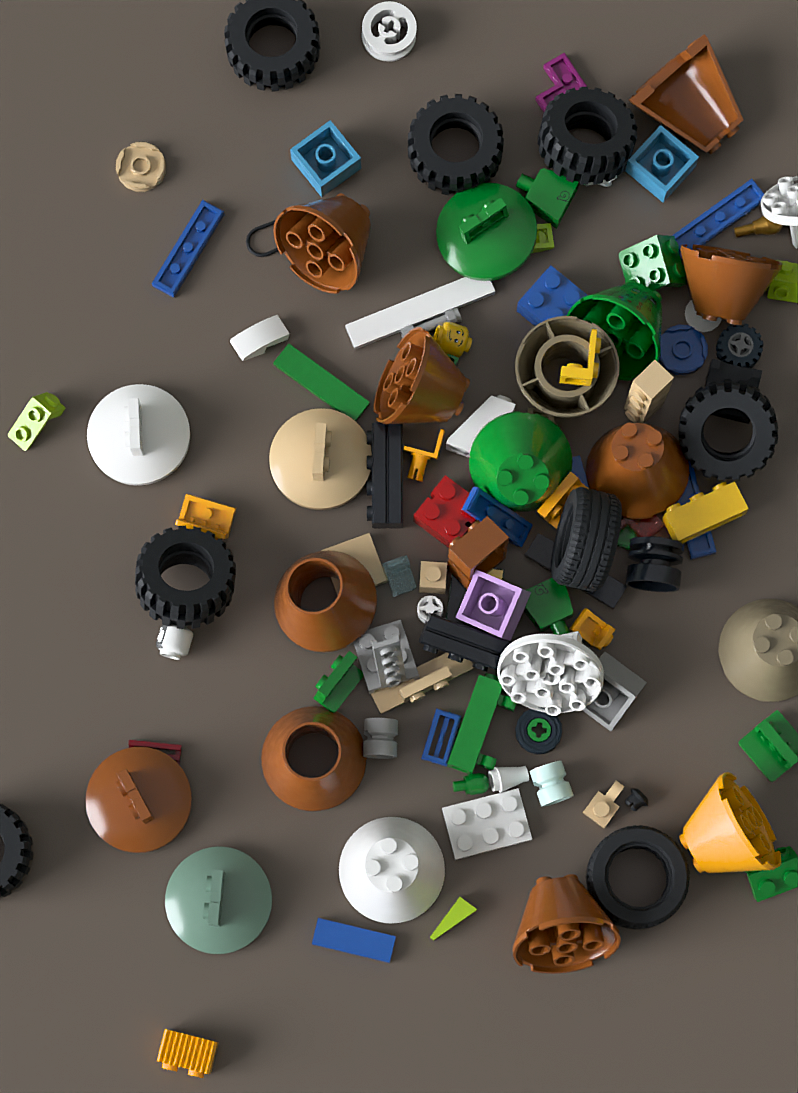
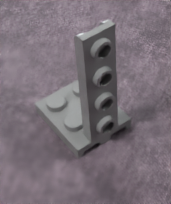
[353,620,420,694]

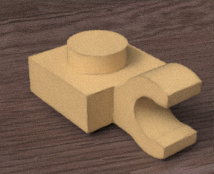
[583,781,625,828]

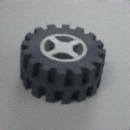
[716,324,763,368]

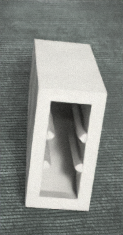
[446,395,516,457]

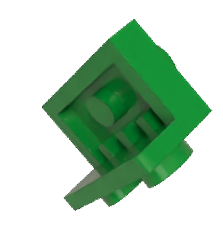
[313,651,364,713]
[744,846,798,902]

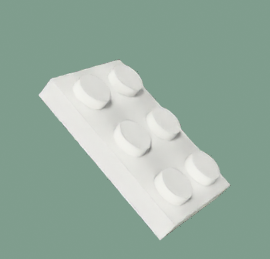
[442,788,532,860]

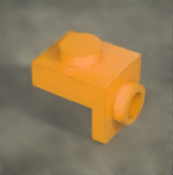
[569,608,615,650]

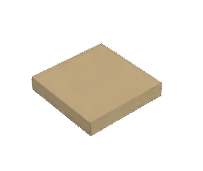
[321,533,387,596]

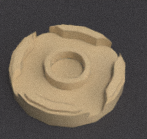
[116,142,166,192]

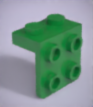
[619,235,688,291]

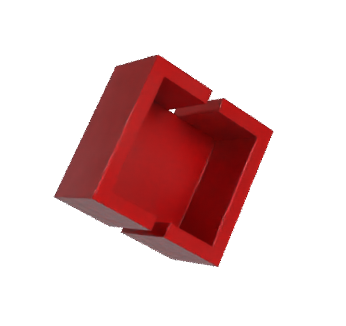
[413,475,477,548]

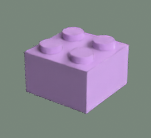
[455,569,531,641]

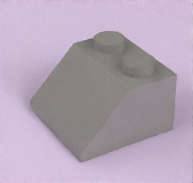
[582,652,647,731]

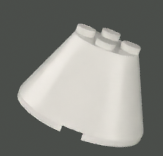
[339,817,445,924]

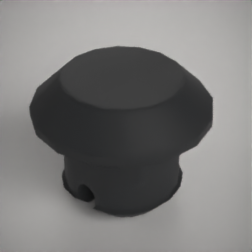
[625,788,648,811]

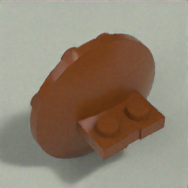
[86,747,192,853]

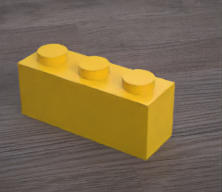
[662,481,749,544]

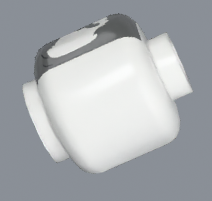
[156,624,193,660]

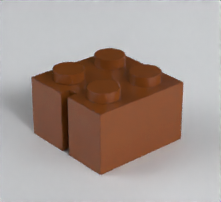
[447,516,509,589]

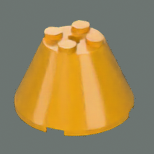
[679,772,781,873]

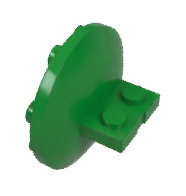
[436,183,537,281]

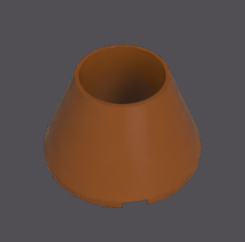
[274,550,377,652]
[261,706,366,811]

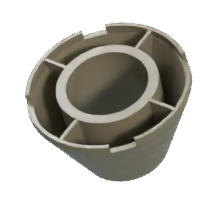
[515,316,619,418]

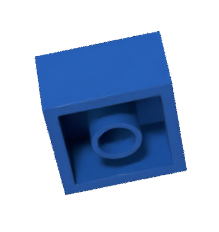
[517,265,588,326]

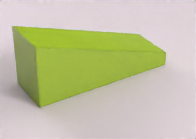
[430,897,477,941]

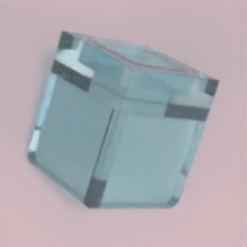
[382,555,417,597]

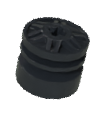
[625,536,684,592]

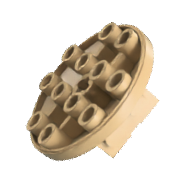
[269,409,372,510]

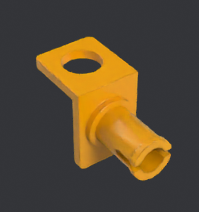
[403,429,445,482]

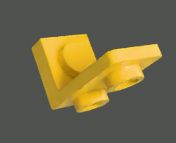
[559,329,601,386]

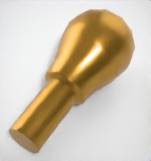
[734,215,783,238]

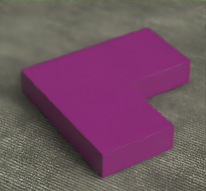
[535,52,589,112]

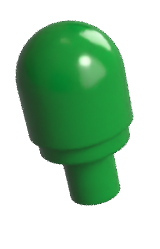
[453,773,490,795]

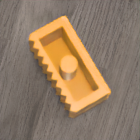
[157,1029,219,1078]

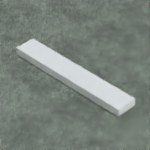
[345,277,495,350]

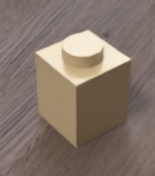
[419,561,447,594]

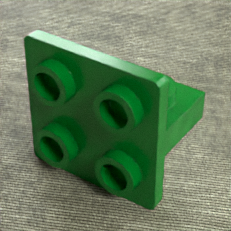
[738,710,798,782]

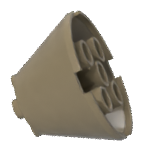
[718,599,798,702]

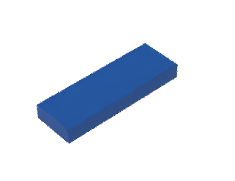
[462,487,533,547]
[312,918,396,963]

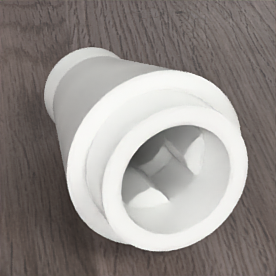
[488,766,529,793]

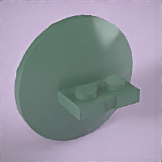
[165,847,272,954]

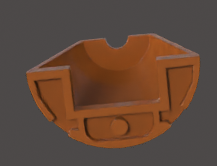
[628,34,743,155]

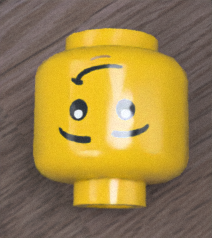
[433,322,472,358]

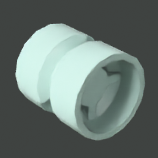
[530,761,574,807]

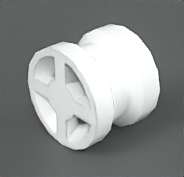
[417,595,443,623]

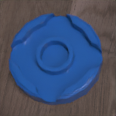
[659,324,708,375]

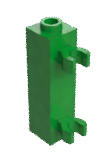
[447,673,517,774]

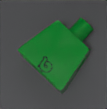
[516,168,580,229]
[524,578,574,635]

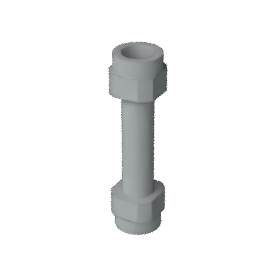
[400,307,462,338]

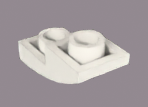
[230,315,290,361]

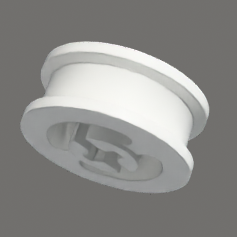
[362,1,417,62]

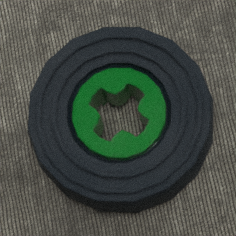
[515,707,563,755]

